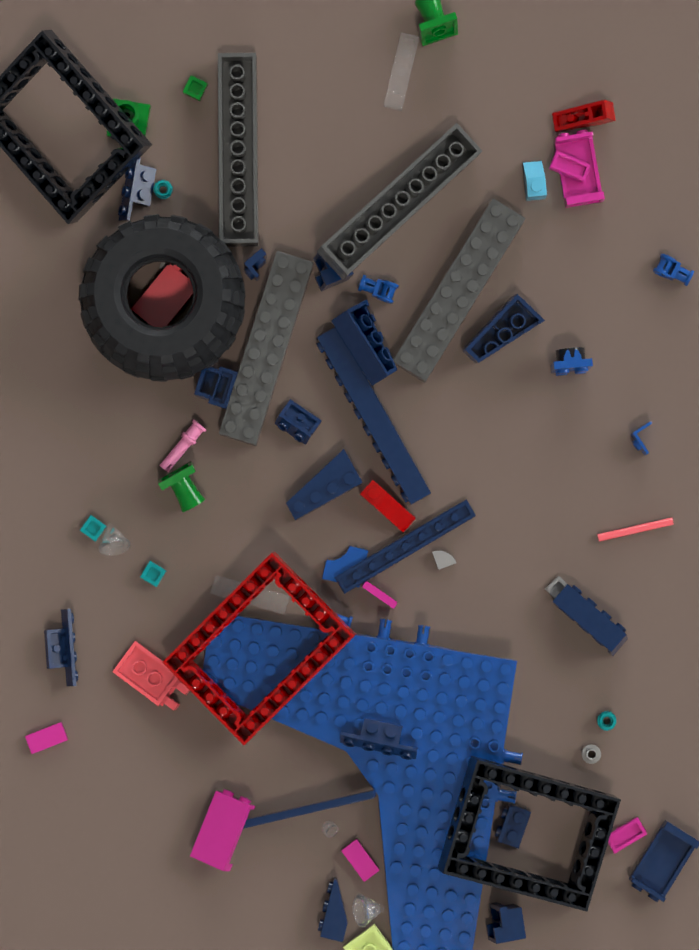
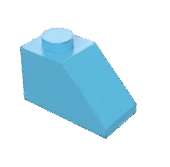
[523,161,547,201]

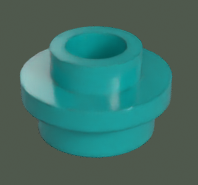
[154,180,173,199]
[597,711,617,731]

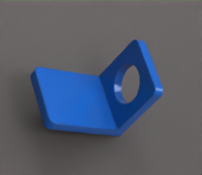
[630,421,652,455]

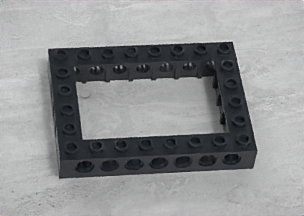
[0,30,152,224]
[437,756,621,912]

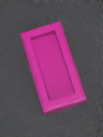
[549,150,591,183]
[362,581,398,609]
[25,722,68,754]
[608,817,647,854]
[341,839,380,882]

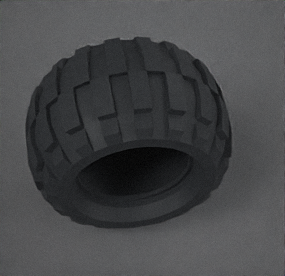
[78,214,246,382]

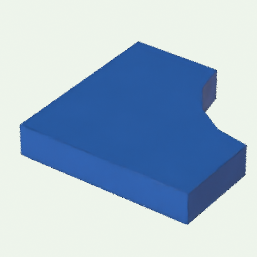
[322,546,368,588]

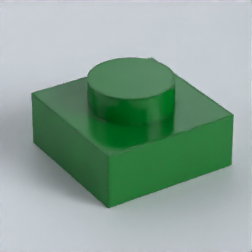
[183,75,208,102]

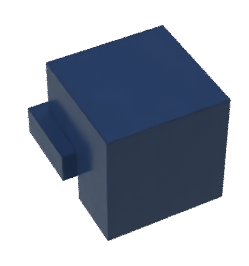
[313,253,354,292]
[194,367,238,409]
[486,902,526,944]

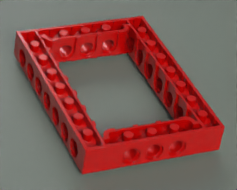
[162,551,356,745]

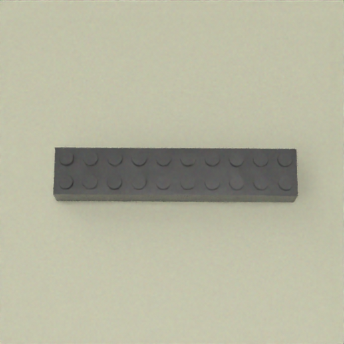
[218,53,259,247]
[317,123,482,280]
[393,199,526,383]
[219,251,314,446]

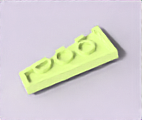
[343,924,393,950]

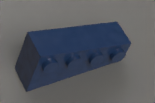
[462,294,545,363]
[331,299,397,386]
[286,449,363,520]
[553,584,628,656]

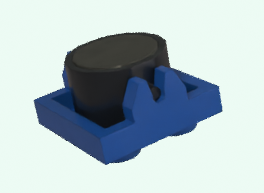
[550,347,593,376]

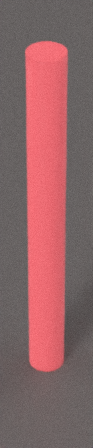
[597,517,674,542]

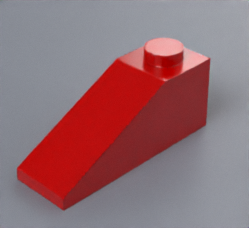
[552,100,616,132]
[360,480,416,533]

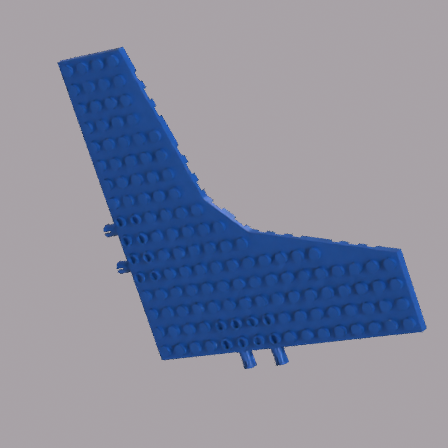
[203,612,523,950]

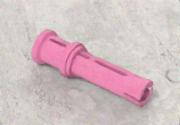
[159,419,207,473]

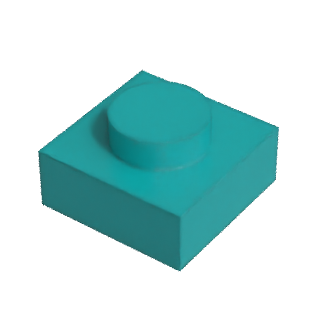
[80,515,107,542]
[140,561,167,587]

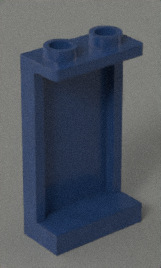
[629,820,699,902]

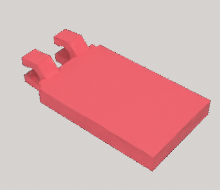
[131,264,193,327]
[112,641,190,711]

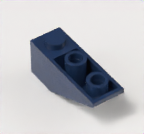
[318,877,348,942]

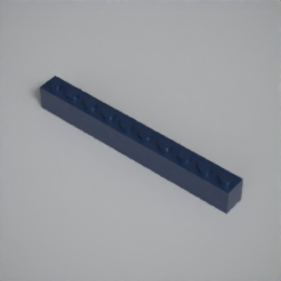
[316,327,431,505]

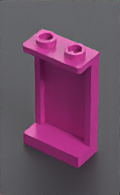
[554,130,605,208]
[190,789,255,871]

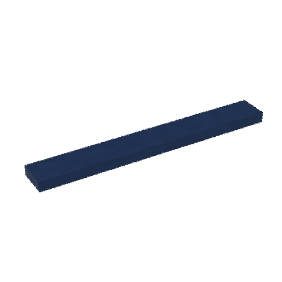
[334,499,476,594]
[243,789,376,829]

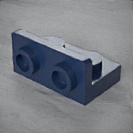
[244,248,267,281]
[275,399,322,445]
[494,804,531,849]

